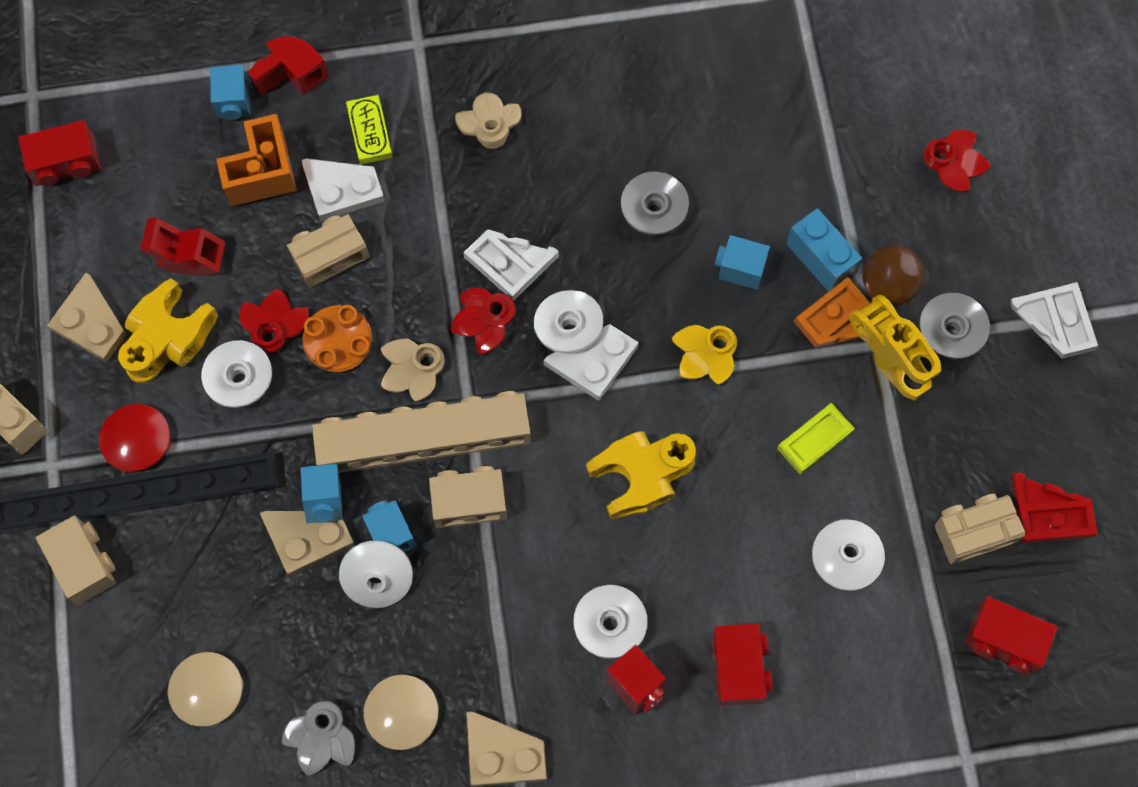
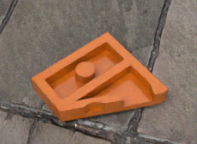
[793,277,870,348]

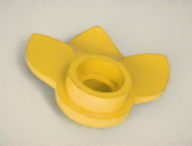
[672,325,737,385]

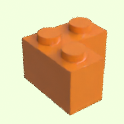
[217,114,297,206]

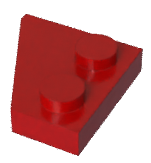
[1011,472,1097,543]

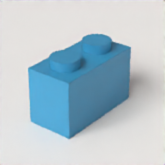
[787,208,863,292]

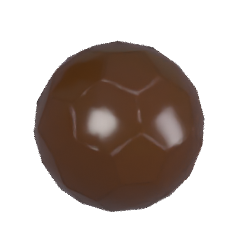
[862,245,925,306]

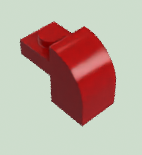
[247,36,329,96]
[140,217,225,276]

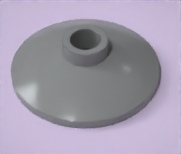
[621,172,689,235]
[919,293,990,359]

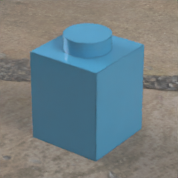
[210,64,251,120]
[715,235,770,290]
[301,463,343,523]
[362,500,416,553]

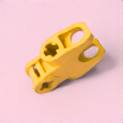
[118,278,218,383]
[849,294,941,400]
[586,431,696,520]

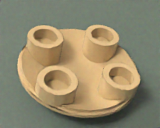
[168,652,244,727]
[364,675,438,750]

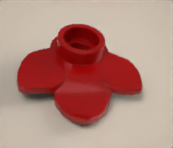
[923,130,991,192]
[451,287,516,355]
[239,288,309,353]

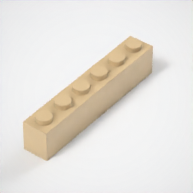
[312,391,531,473]

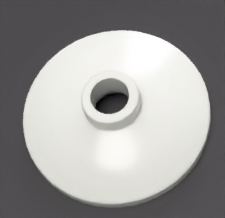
[534,290,603,353]
[201,340,272,408]
[812,520,885,591]
[339,541,413,608]
[574,585,647,659]

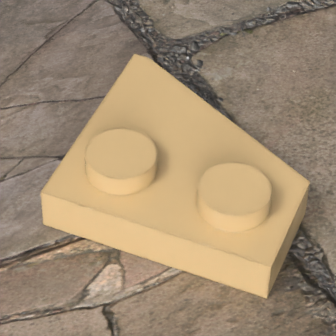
[47,273,127,363]
[260,511,355,577]
[467,712,547,787]

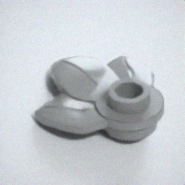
[282,701,355,776]

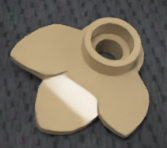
[455,93,521,148]
[381,339,445,402]

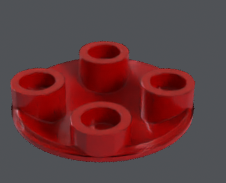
[99,404,171,474]

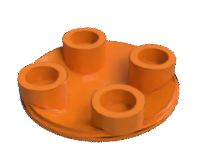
[302,305,372,372]

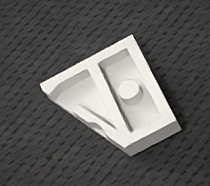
[301,159,385,221]
[464,229,559,301]
[1010,282,1098,359]
[544,324,638,401]

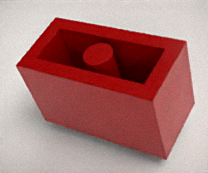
[18,120,101,186]
[964,596,1058,674]
[712,623,772,706]
[606,644,666,715]

